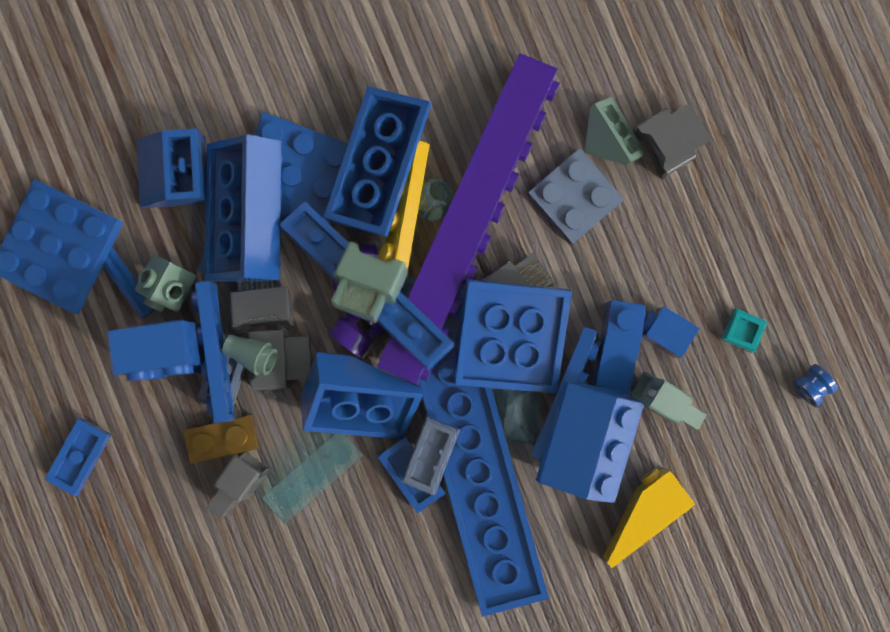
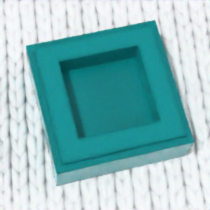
[721,308,768,353]

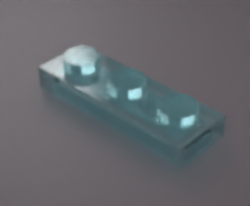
[263,434,364,524]

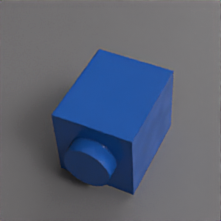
[642,306,700,358]

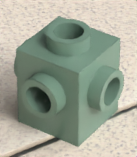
[134,254,197,312]

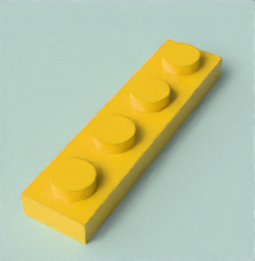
[378,140,430,270]

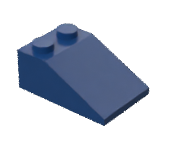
[300,352,423,439]

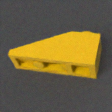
[603,468,696,568]

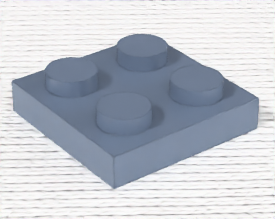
[527,148,624,245]

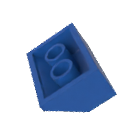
[535,381,645,503]

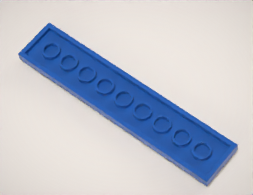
[400,274,549,617]

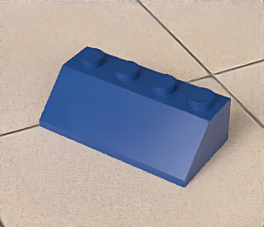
[323,86,432,237]
[204,134,283,282]

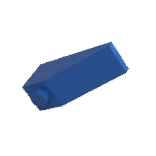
[593,300,647,395]

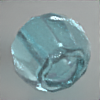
[417,177,454,221]

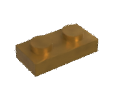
[183,415,260,464]

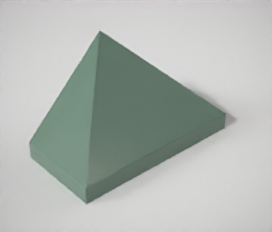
[584,97,647,165]

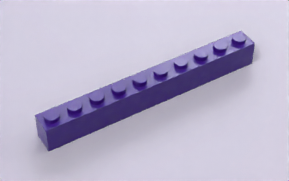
[377,53,560,387]

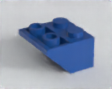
[137,128,207,208]

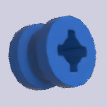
[793,364,838,408]

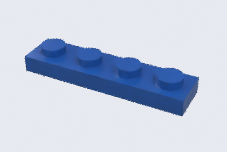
[192,281,235,423]
[531,327,602,460]

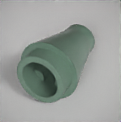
[222,334,278,375]

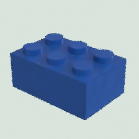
[108,320,206,381]

